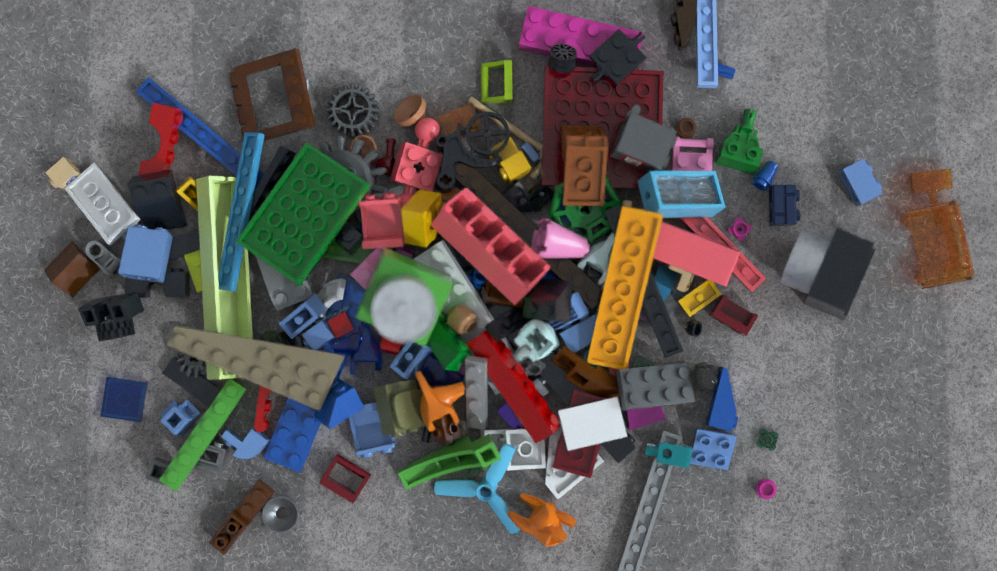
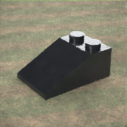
[127,170,187,230]

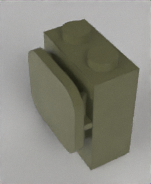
[373,378,425,437]

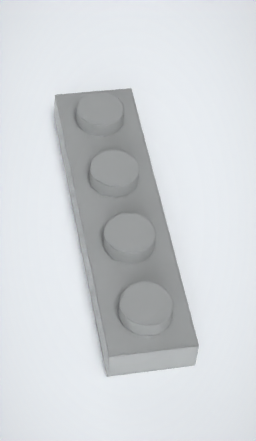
[465,356,488,430]

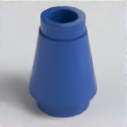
[752,161,778,191]

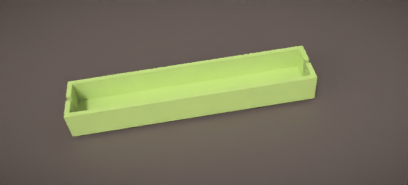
[196,176,253,380]

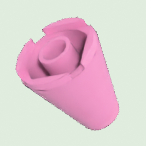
[531,218,590,258]

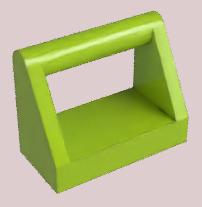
[481,60,513,103]

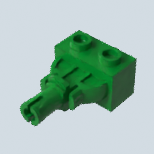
[715,109,763,175]

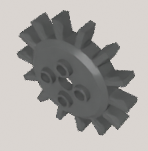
[319,136,389,228]

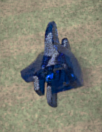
[331,321,383,375]

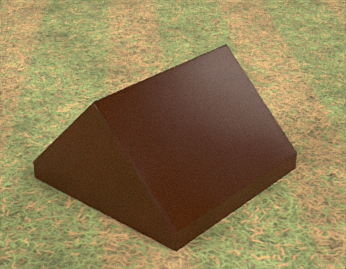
[44,242,100,297]

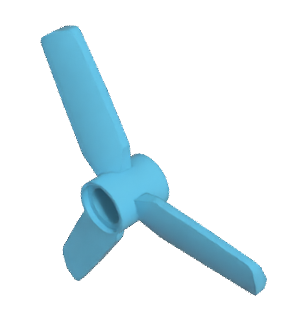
[434,444,520,534]

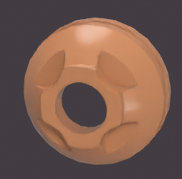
[394,94,426,126]

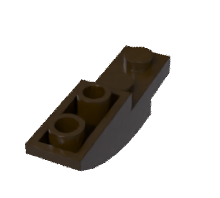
[671,0,697,51]

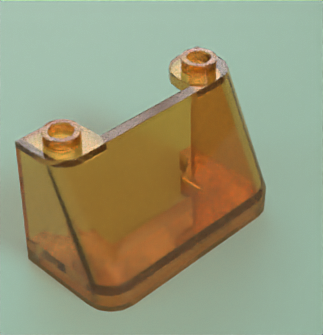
[903,201,975,289]

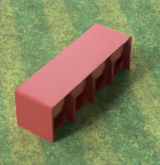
[431,188,550,305]
[653,221,740,286]

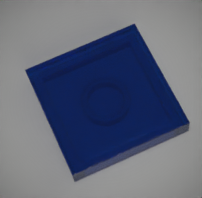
[416,353,464,390]
[100,377,148,422]

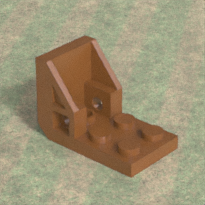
[561,125,608,206]

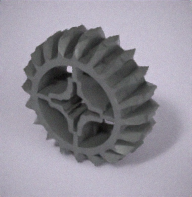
[326,84,380,137]

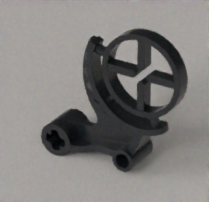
[436,112,510,193]

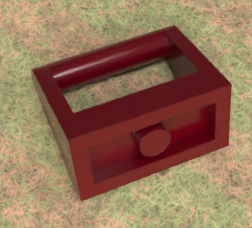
[319,454,371,503]

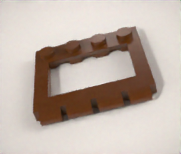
[229,48,315,142]

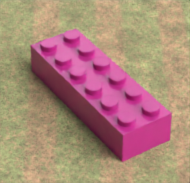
[519,6,644,67]

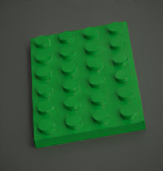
[236,142,371,286]

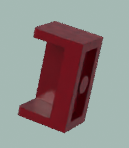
[709,295,758,336]

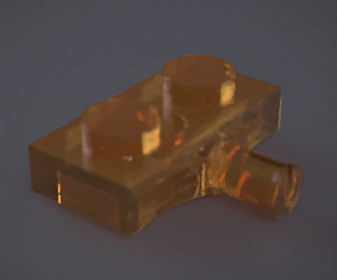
[909,169,953,205]

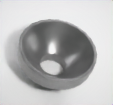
[262,496,299,533]

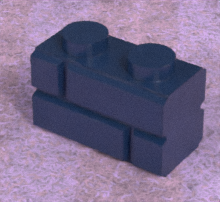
[769,185,800,226]

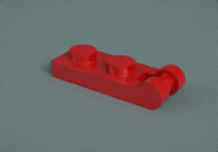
[254,385,273,432]

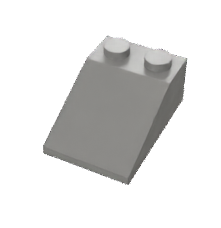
[256,256,316,311]

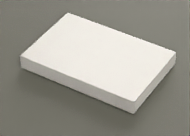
[558,397,627,451]

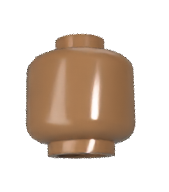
[447,304,477,334]

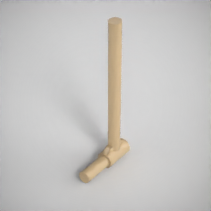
[468,97,542,180]

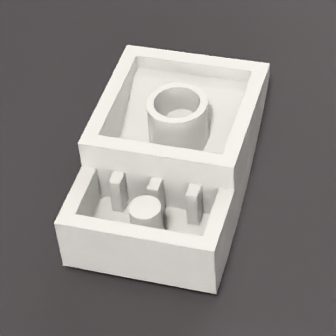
[480,428,546,471]

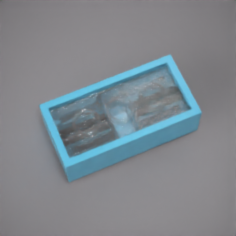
[637,171,726,218]

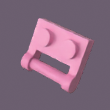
[672,137,714,171]

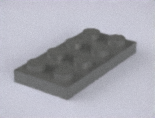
[616,363,695,411]

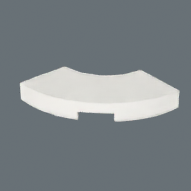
[316,279,346,318]

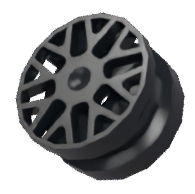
[548,44,577,73]

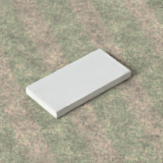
[64,163,141,245]

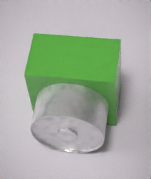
[356,247,453,346]

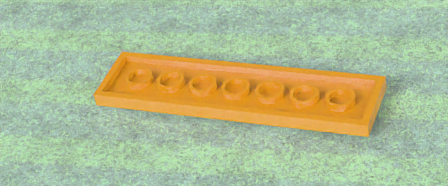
[587,205,663,369]

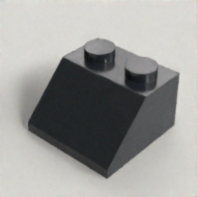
[523,278,573,322]

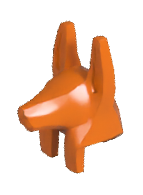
[415,371,465,432]
[507,493,577,547]

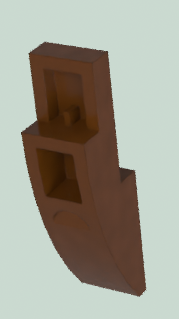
[551,346,620,400]
[208,479,275,555]

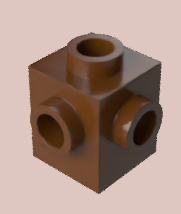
[431,414,462,445]

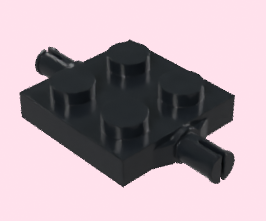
[589,29,647,86]

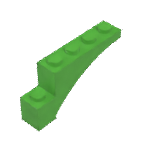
[397,434,501,490]

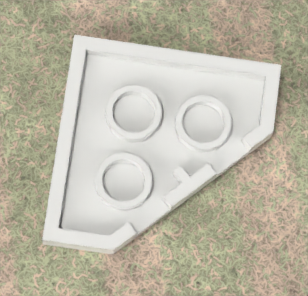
[545,419,604,499]

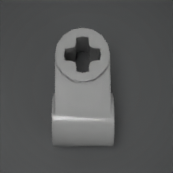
[85,241,121,277]

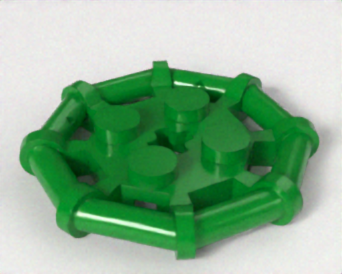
[548,176,623,244]

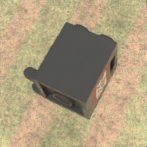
[610,105,677,172]

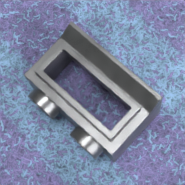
[194,441,229,473]

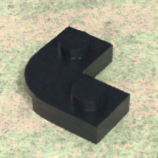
[501,179,554,212]

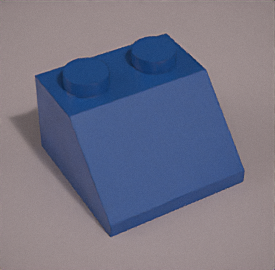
[314,378,364,429]

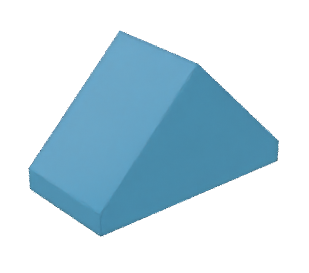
[653,264,677,301]

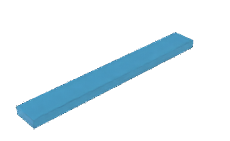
[218,132,264,292]

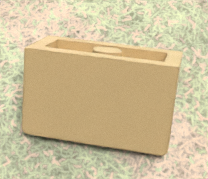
[668,264,695,292]

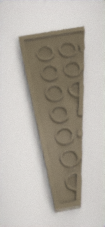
[167,325,345,411]

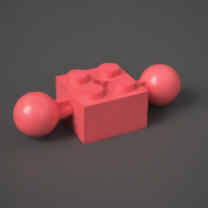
[389,118,443,208]

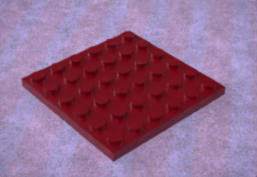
[541,65,664,190]

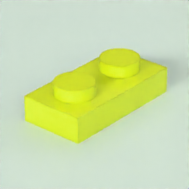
[184,250,202,293]

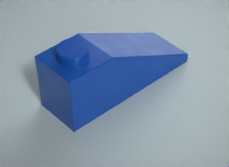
[705,367,738,432]

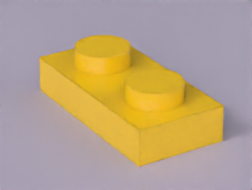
[677,280,722,317]

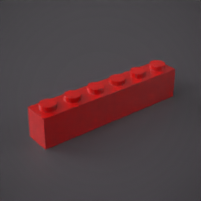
[466,330,561,443]

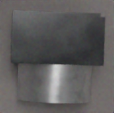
[780,227,875,320]

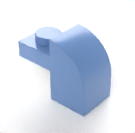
[221,428,271,459]

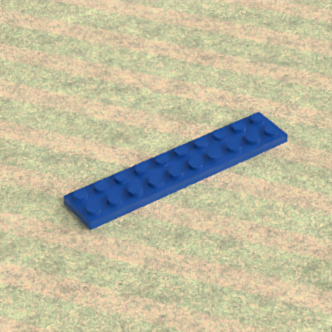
[264,274,365,473]

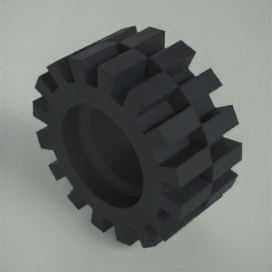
[95,318,135,341]

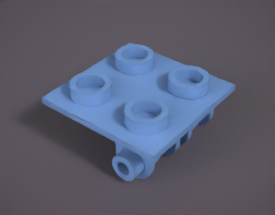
[690,428,737,470]

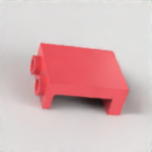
[358,192,404,249]

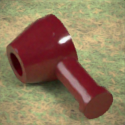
[376,138,396,176]

